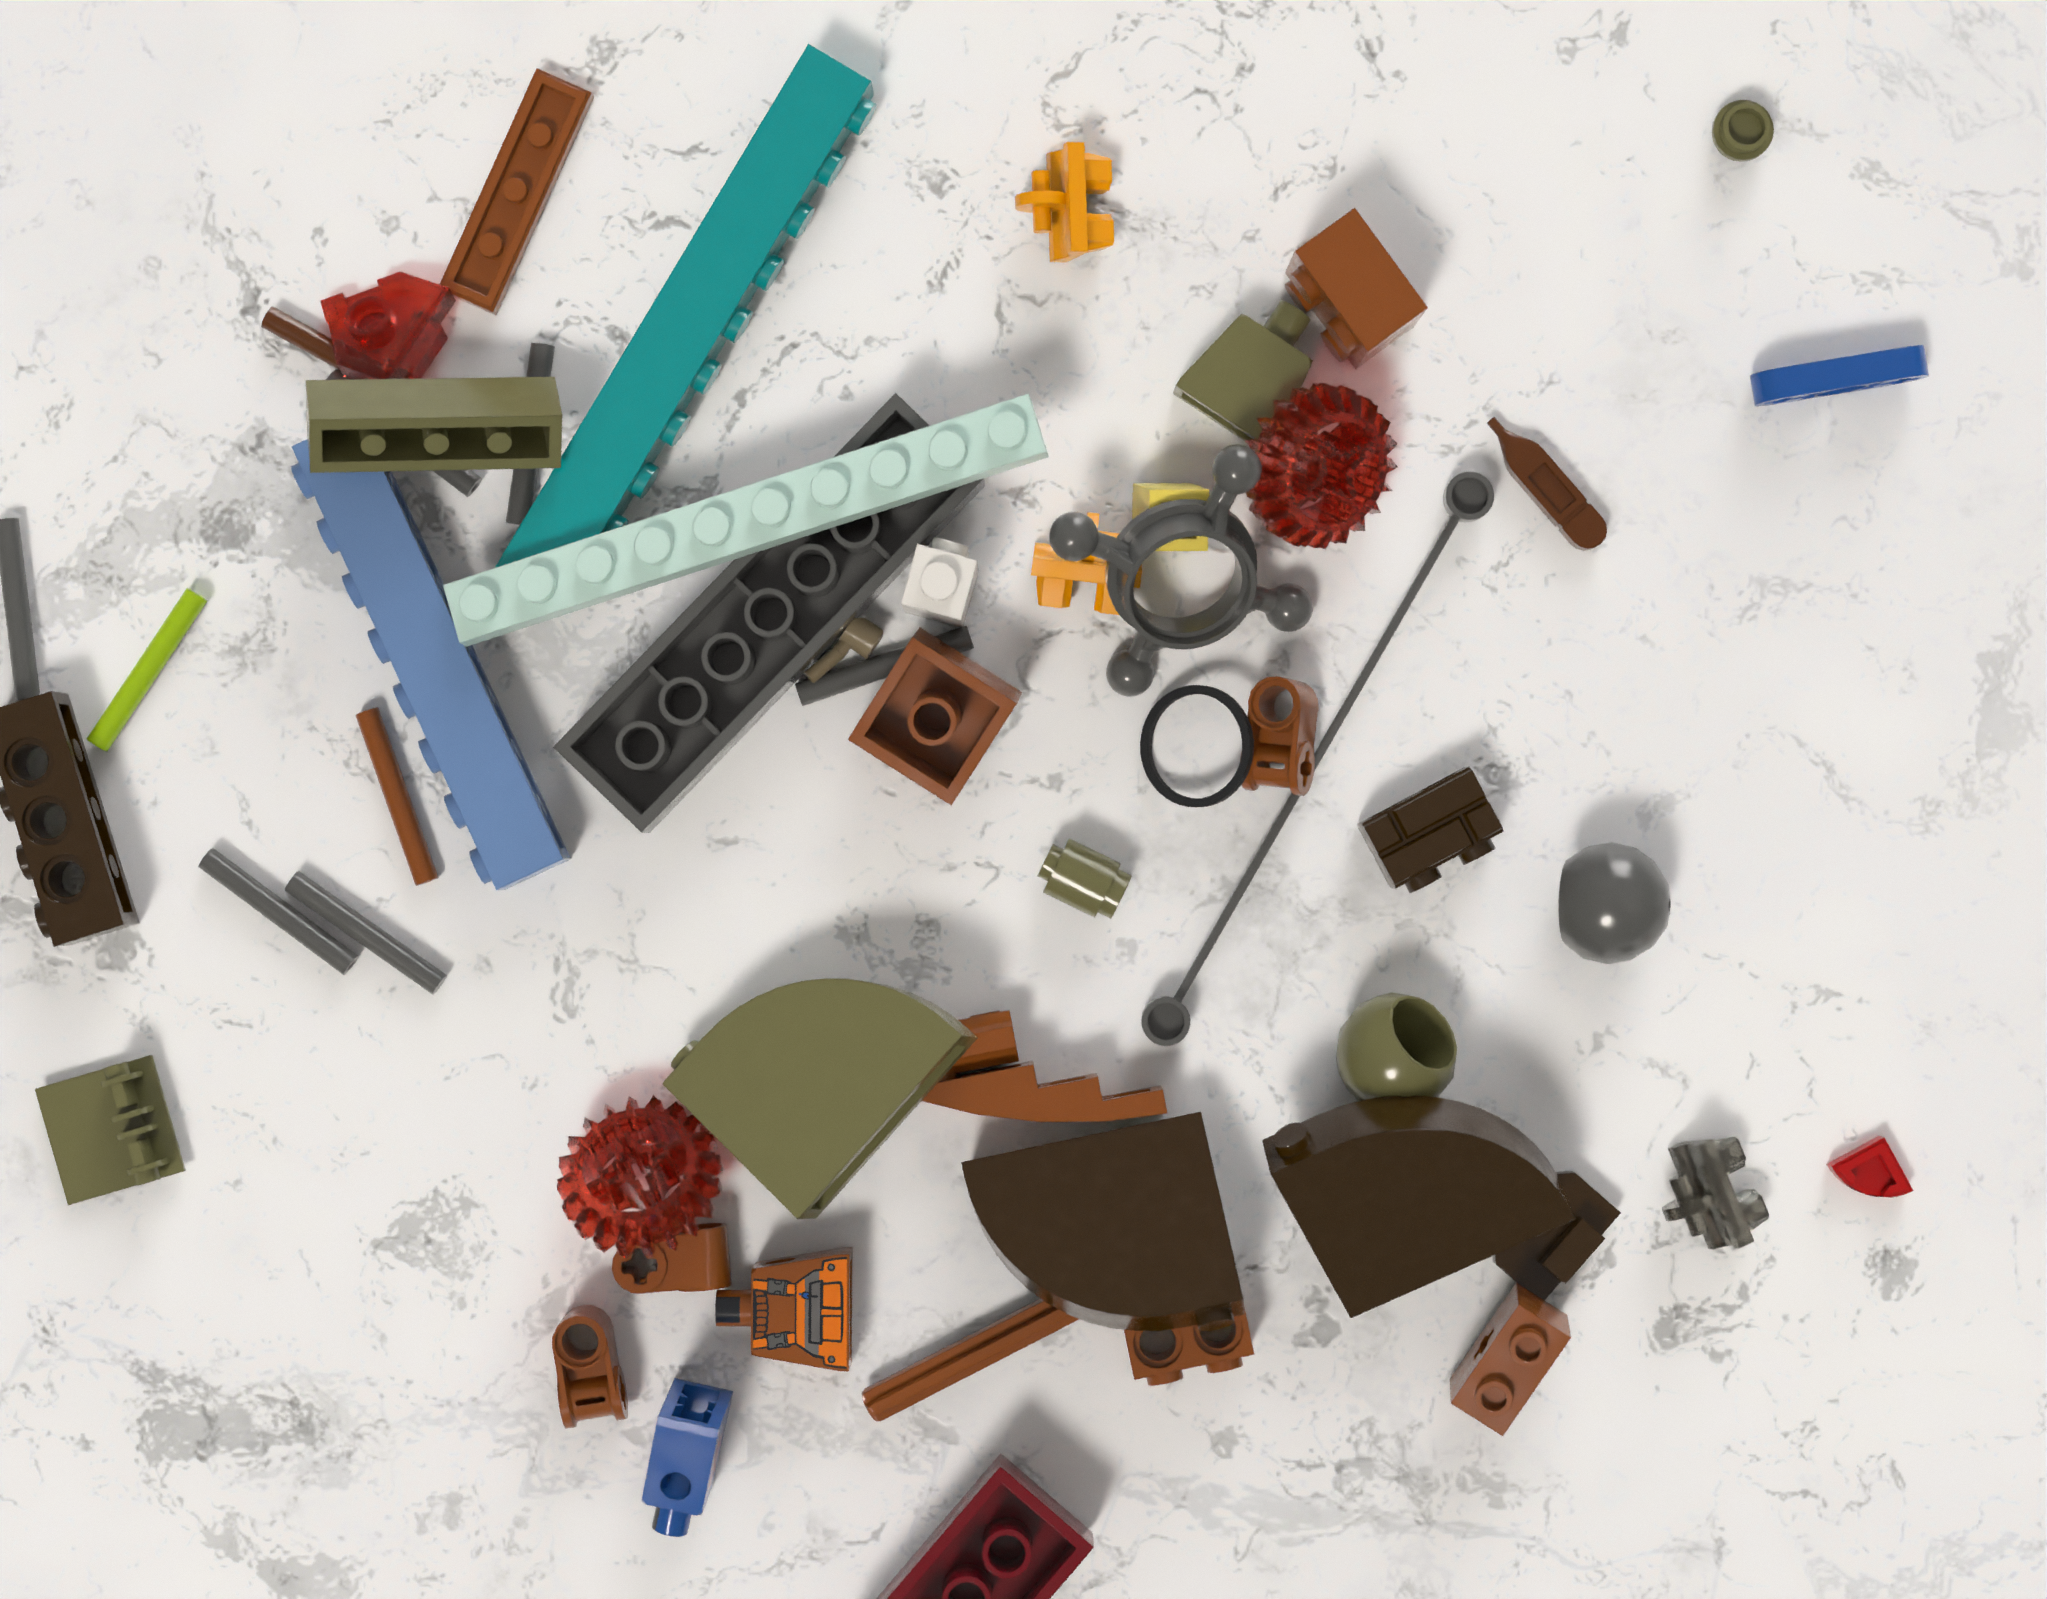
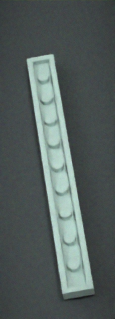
[443,394,1049,647]

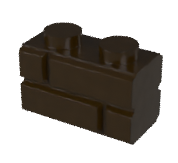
[1357,766,1504,893]

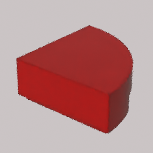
[1826,1136,1914,1198]

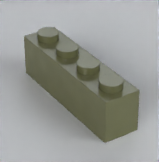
[306,377,562,473]

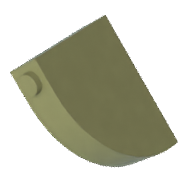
[662,978,978,1219]

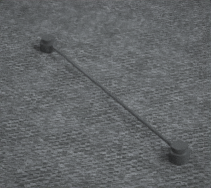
[1141,471,1494,1046]

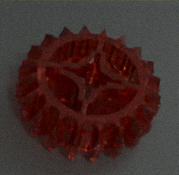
[1245,383,1398,549]
[557,1095,724,1259]

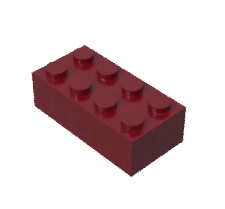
[876,1453,1094,1599]

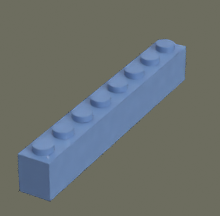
[291,439,571,890]

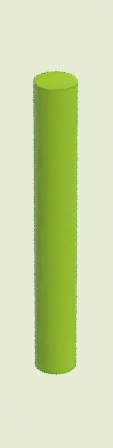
[86,588,208,752]

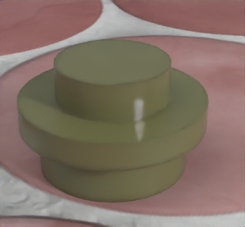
[1712,100,1774,162]

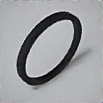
[1140,685,1254,807]

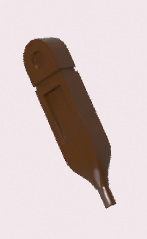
[1487,417,1607,551]

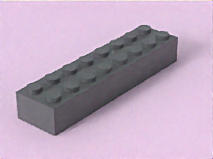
[553,393,985,833]

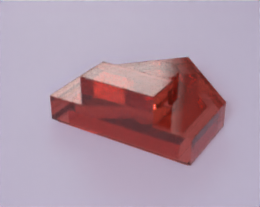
[320,271,456,380]

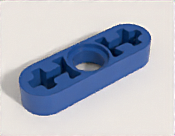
[1750,345,1929,406]

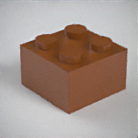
[1285,208,1428,369]
[847,627,1022,806]

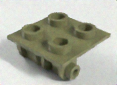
[35,1055,186,1205]

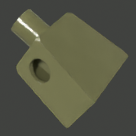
[1173,300,1313,457]

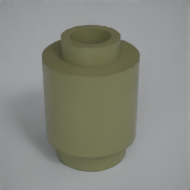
[1037,838,1132,919]

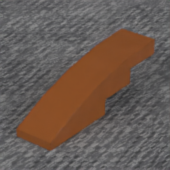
[922,1061,1167,1122]

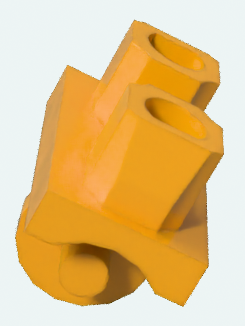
[1015,142,1114,263]
[1031,512,1142,615]

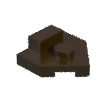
[1492,1171,1621,1300]

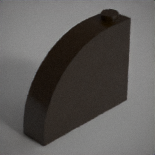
[1262,1096,1575,1318]
[961,1112,1245,1331]

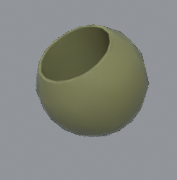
[1336,992,1457,1101]

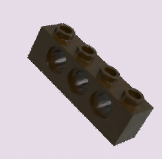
[0,691,140,947]

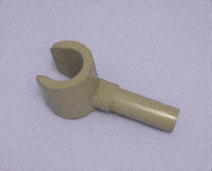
[804,617,883,684]

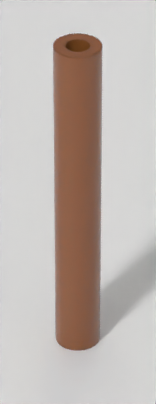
[355,707,439,886]

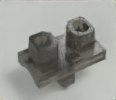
[1662,1137,1770,1249]

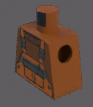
[715,1247,853,1371]

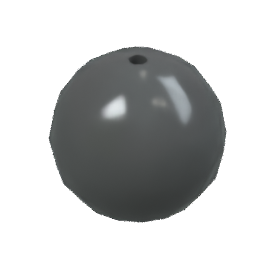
[1558,842,1671,964]

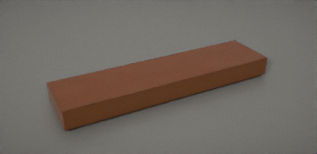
[438,68,594,315]

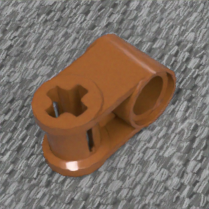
[1240,676,1319,796]
[612,1223,732,1294]
[552,1305,628,1429]

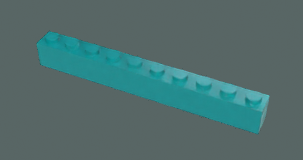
[495,44,877,568]

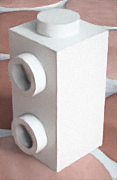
[901,538,979,628]

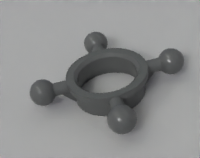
[1049,444,1313,697]

